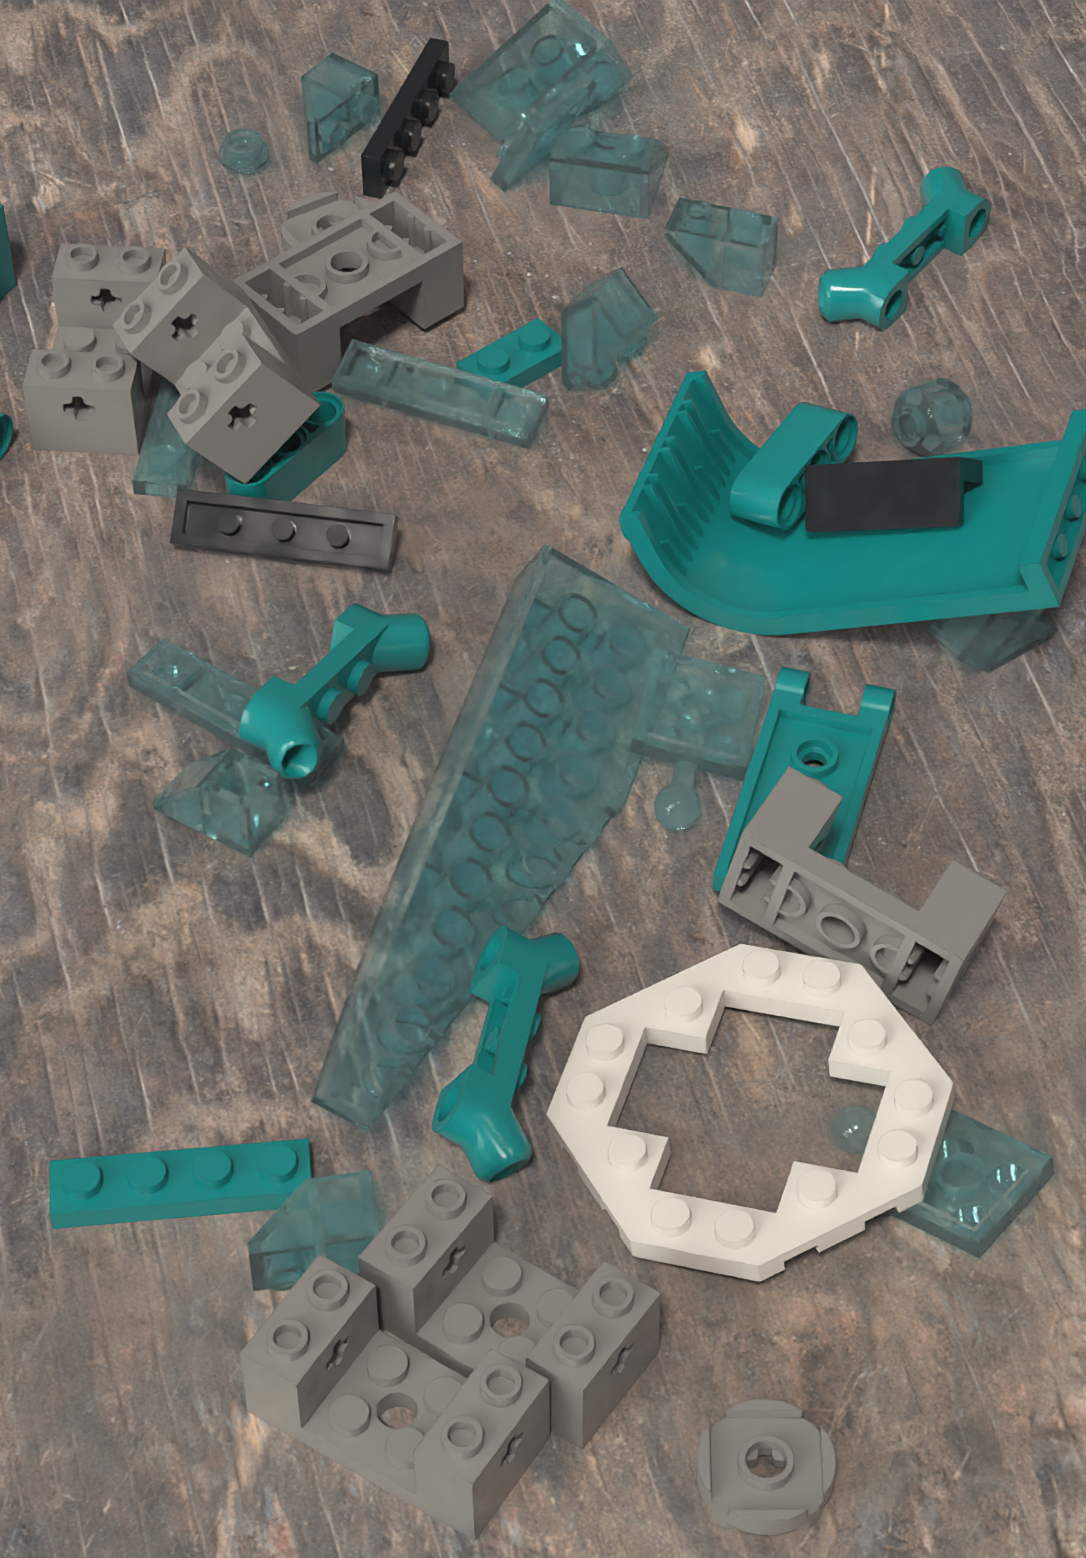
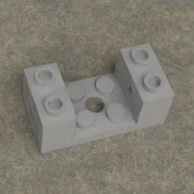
[232,191,464,392]
[22,243,167,456]
[113,247,320,484]
[717,766,1007,1026]
[358,1165,661,1449]
[240,1254,550,1541]

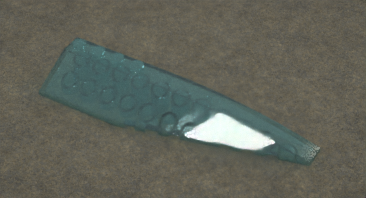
[311,543,691,1132]

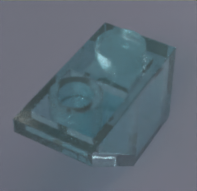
[301,53,381,163]
[664,197,779,298]
[561,267,659,390]
[925,608,1057,673]
[153,748,285,858]
[247,1170,381,1291]

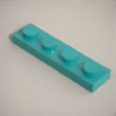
[49,1138,314,1229]

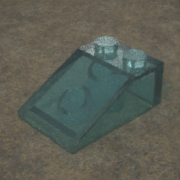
[449,0,633,147]

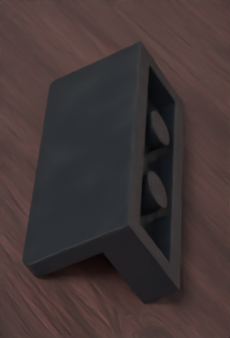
[805,457,983,533]

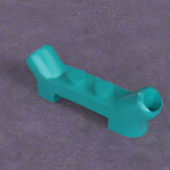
[818,167,991,329]
[239,603,430,779]
[432,926,580,1183]

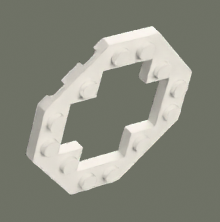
[546,944,955,1282]

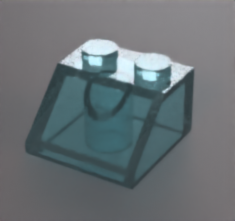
[549,126,669,219]

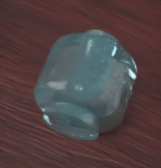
[891,378,973,455]

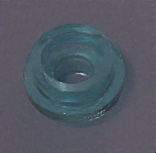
[219,128,269,174]

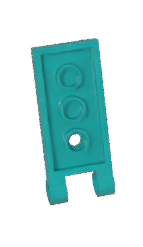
[712,666,896,892]

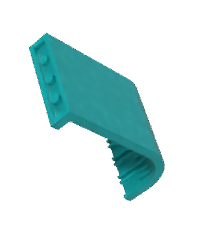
[618,370,1086,635]

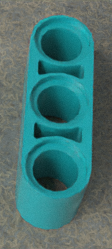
[224,391,347,502]
[729,402,858,530]

